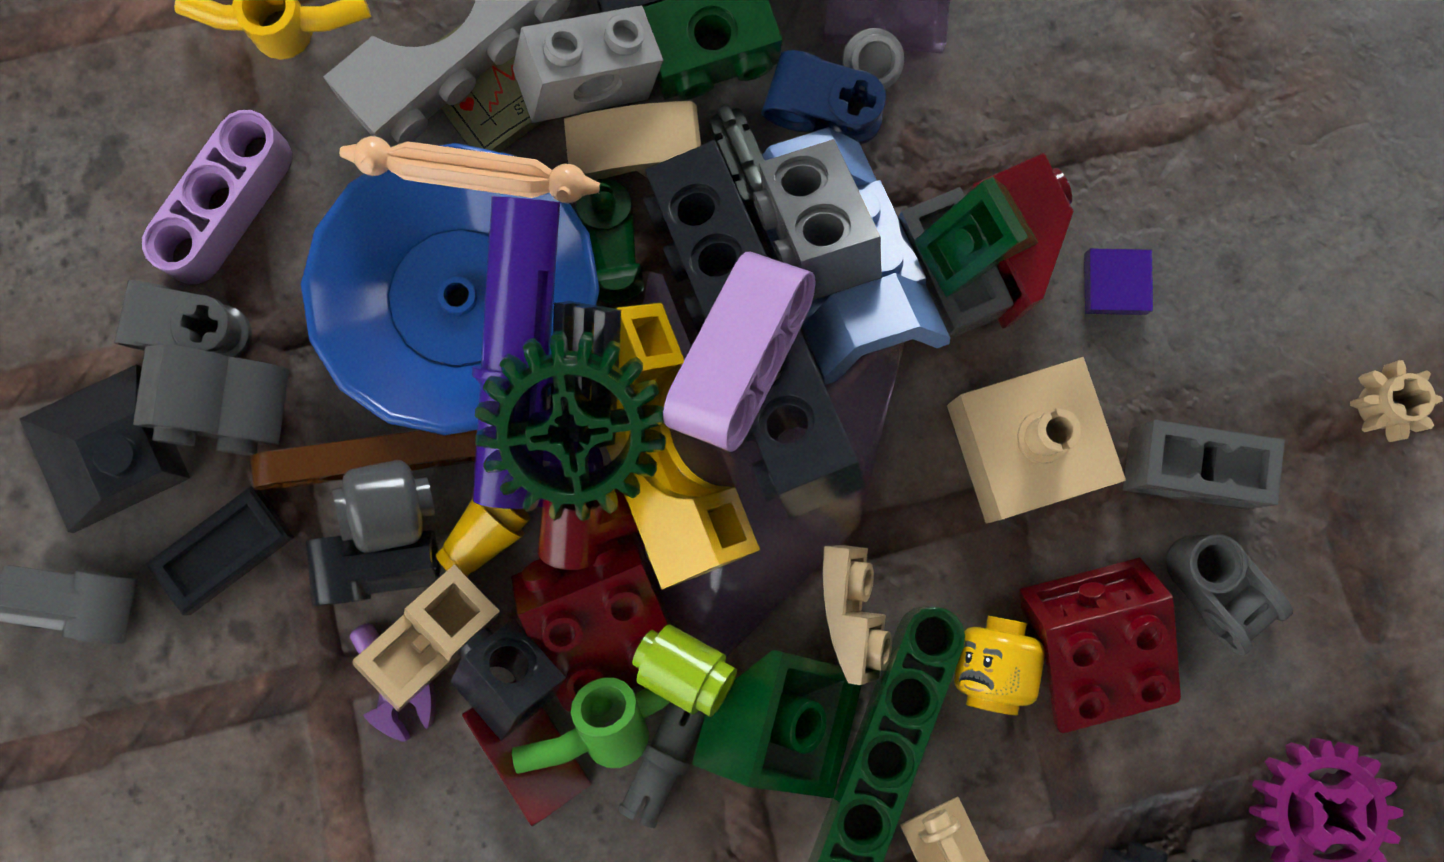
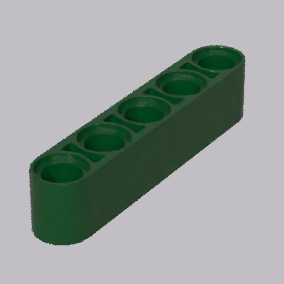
[808,606,965,862]

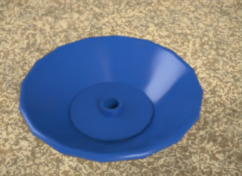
[301,143,600,436]

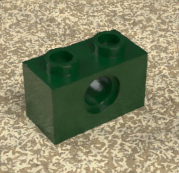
[643,0,782,100]

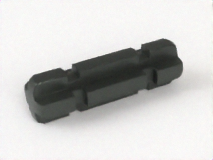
[709,104,765,208]

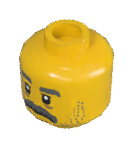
[954,616,1045,715]

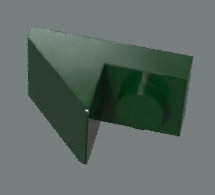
[914,177,1038,297]

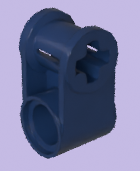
[761,50,886,145]

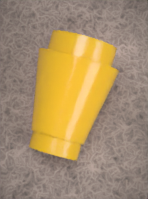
[436,498,530,577]

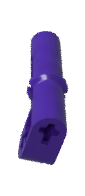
[472,196,603,509]

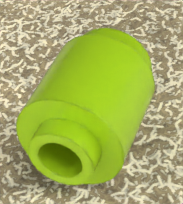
[632,624,737,717]

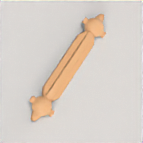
[339,136,600,203]

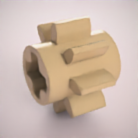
[1350,360,1443,442]

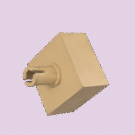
[947,357,1126,523]

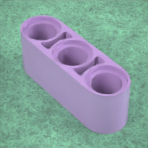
[142,110,292,284]
[663,252,816,452]

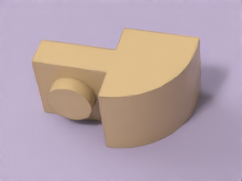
[353,564,500,712]

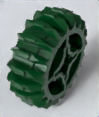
[475,331,666,522]

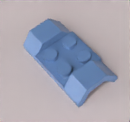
[752,127,950,385]

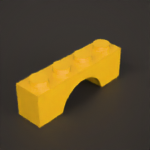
[590,303,760,589]

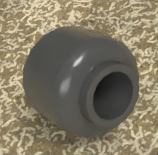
[332,460,435,553]

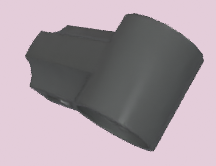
[0,565,138,644]

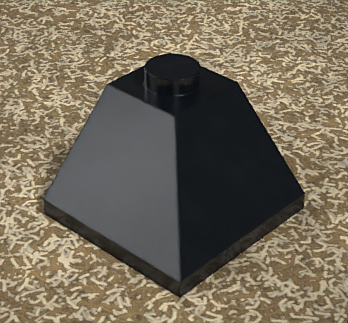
[19,365,190,533]

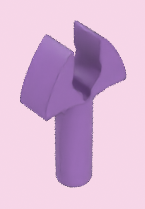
[350,623,436,742]

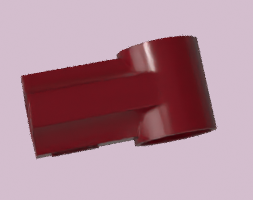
[537,489,639,570]

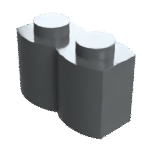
[133,344,289,455]

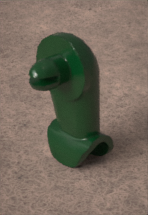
[576,179,645,304]

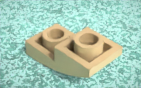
[564,101,701,180]
[823,545,892,685]

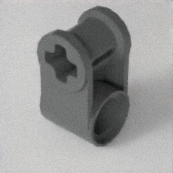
[114,280,252,358]
[1166,535,1293,656]

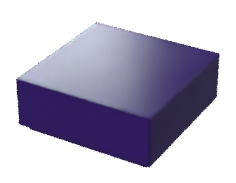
[1084,248,1153,315]

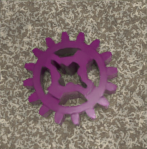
[1249,738,1403,862]

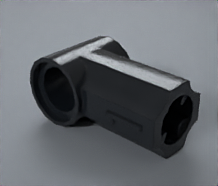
[306,530,441,606]

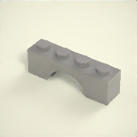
[323,0,571,147]

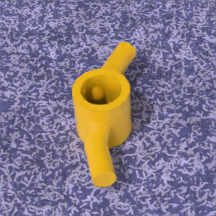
[174,0,372,60]

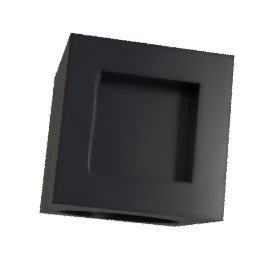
[451,619,566,741]

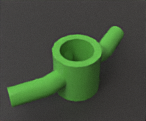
[512,678,670,774]

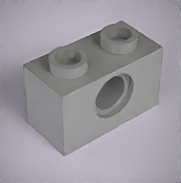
[513,5,663,123]

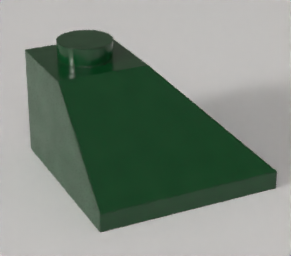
[692,650,862,798]

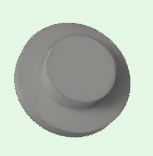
[842,28,904,90]

